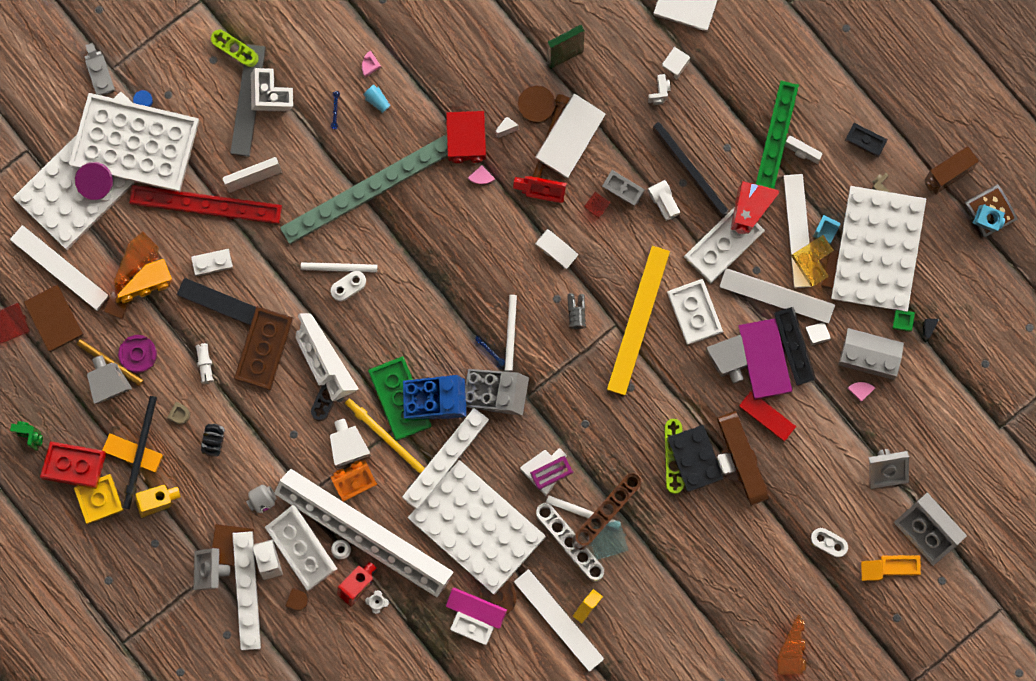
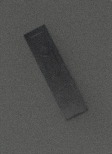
[774,307,816,386]

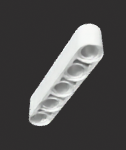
[536,503,604,582]

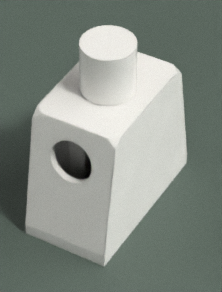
[330,419,371,468]
[520,448,567,496]
[253,539,283,580]

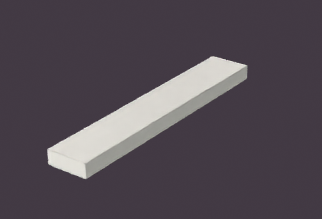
[783,174,814,288]
[10,225,110,311]
[720,268,835,323]
[514,569,604,672]

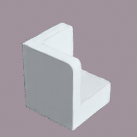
[662,47,690,80]

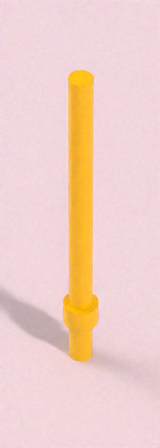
[345,398,425,474]

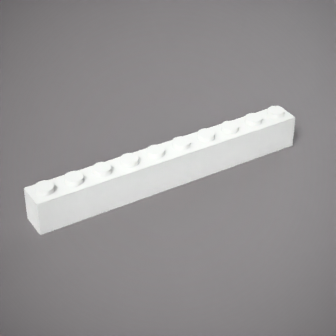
[274,469,453,597]

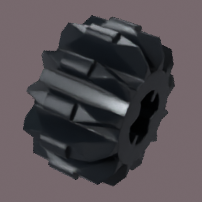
[201,423,225,457]

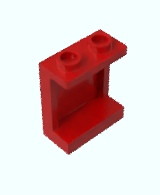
[446,111,486,164]

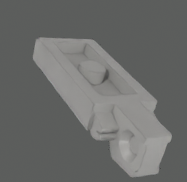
[85,43,115,96]

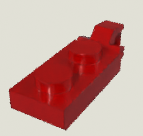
[513,176,567,203]

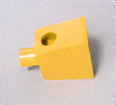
[135,485,181,518]

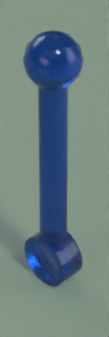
[330,91,340,130]
[474,336,505,366]

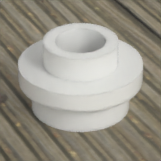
[331,540,351,559]

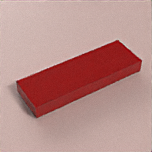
[739,391,796,442]

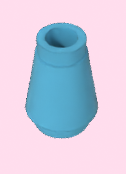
[363,85,391,113]

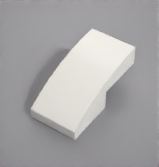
[535,229,579,269]

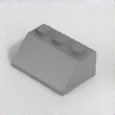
[838,328,904,380]
[894,492,967,566]

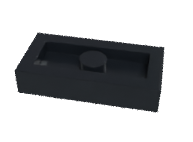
[845,123,888,158]

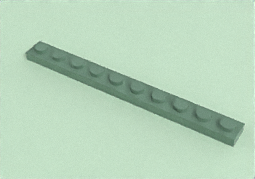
[280,135,448,245]

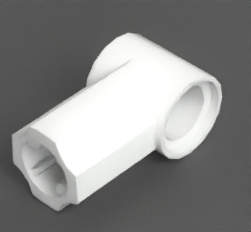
[648,180,680,221]

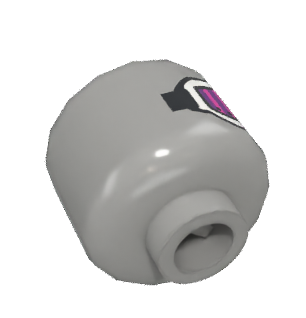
[246,485,277,513]

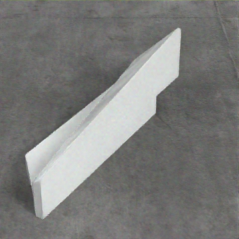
[296,313,358,401]

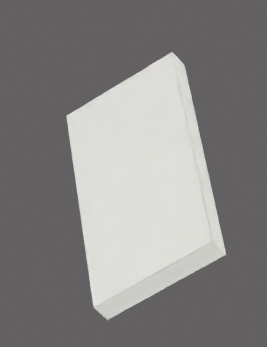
[535,94,605,178]
[684,207,765,284]
[265,505,337,591]

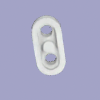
[331,271,366,301]
[811,528,848,557]

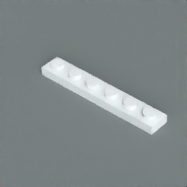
[402,408,489,510]
[233,532,261,650]

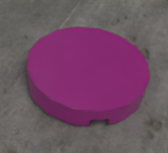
[75,162,113,200]
[118,335,157,373]

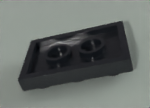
[667,424,724,492]

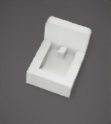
[648,74,670,105]

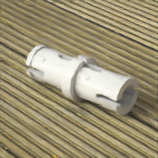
[195,344,214,384]

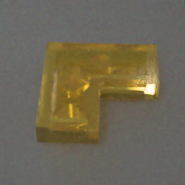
[791,235,834,288]

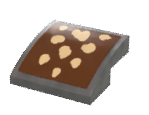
[964,184,1018,237]

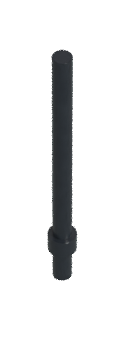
[122,396,157,510]

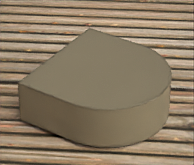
[167,402,190,425]

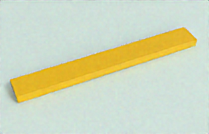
[607,246,670,396]

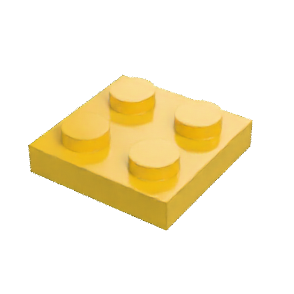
[74,474,124,524]

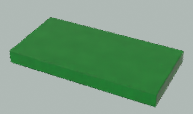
[368,356,432,441]

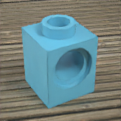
[973,205,1005,232]

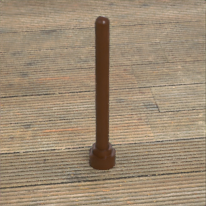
[532,94,570,178]

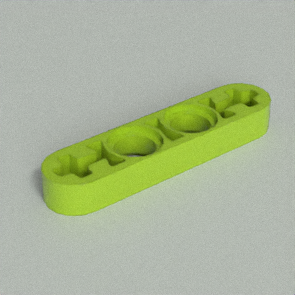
[664,419,684,494]

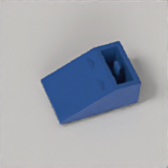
[403,375,466,419]

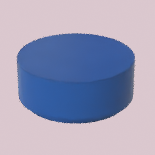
[133,90,153,107]

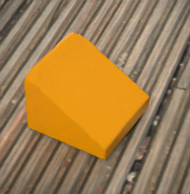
[861,560,883,581]

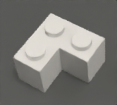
[251,68,293,111]

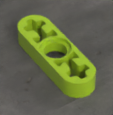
[211,30,259,67]

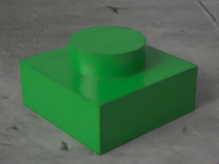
[892,310,915,332]

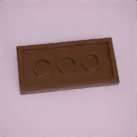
[234,306,294,391]

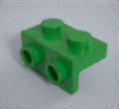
[10,421,43,451]

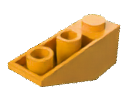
[115,259,172,303]

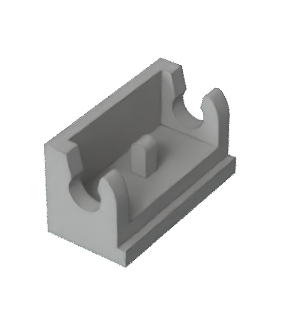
[602,170,646,206]

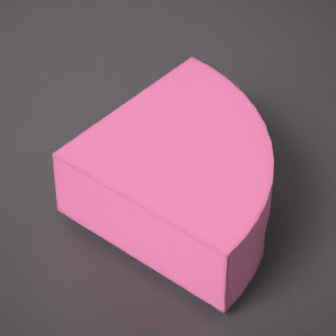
[362,51,381,77]
[468,165,495,184]
[847,382,875,402]

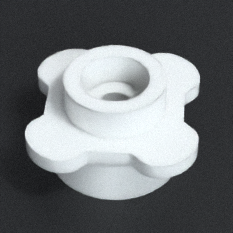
[365,590,389,614]

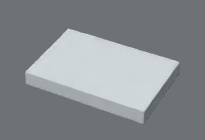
[654,0,717,32]
[223,157,282,193]
[667,279,723,346]

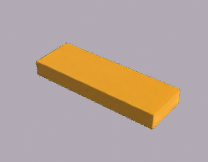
[103,433,163,473]

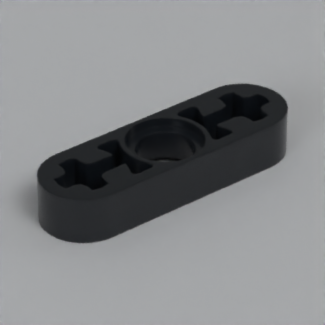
[311,384,335,421]

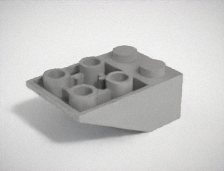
[465,369,529,415]

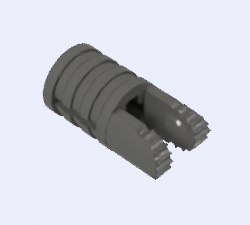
[567,293,586,329]

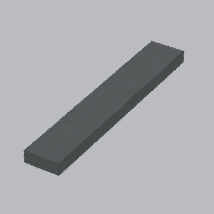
[230,44,266,157]

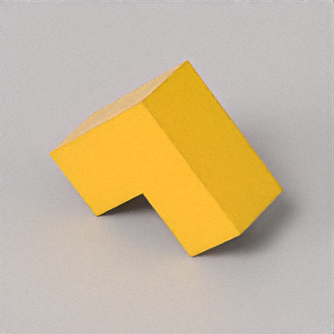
[573,589,603,623]

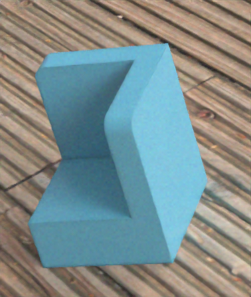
[813,215,840,245]

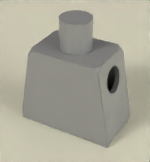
[705,335,747,384]
[87,355,132,404]

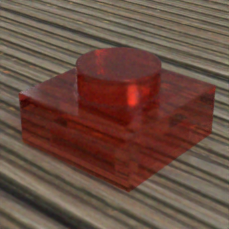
[584,192,611,219]

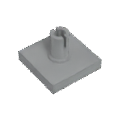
[869,449,909,489]
[194,548,230,590]

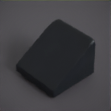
[922,319,939,341]

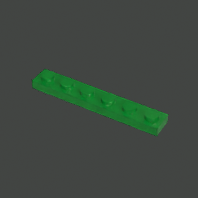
[756,81,799,189]

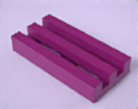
[530,455,573,491]

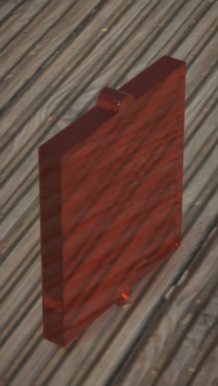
[0,303,30,344]

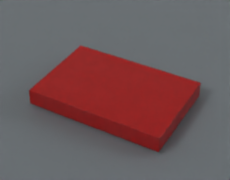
[40,441,106,489]

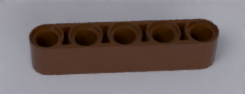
[717,411,769,506]
[572,473,641,550]

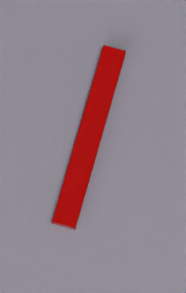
[129,185,282,225]

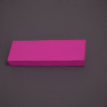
[446,588,507,629]

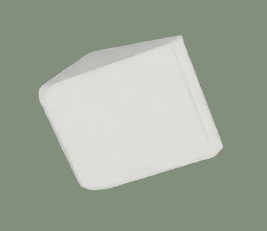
[496,117,519,138]
[806,322,831,346]
[716,453,736,476]

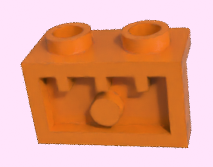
[330,460,377,502]

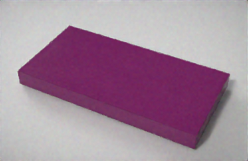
[738,318,792,400]

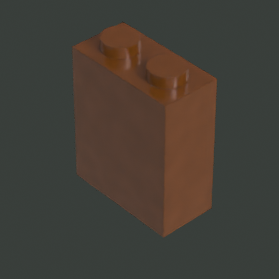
[925,146,979,194]

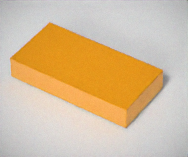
[880,555,921,576]

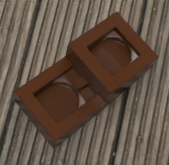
[104,279,134,320]

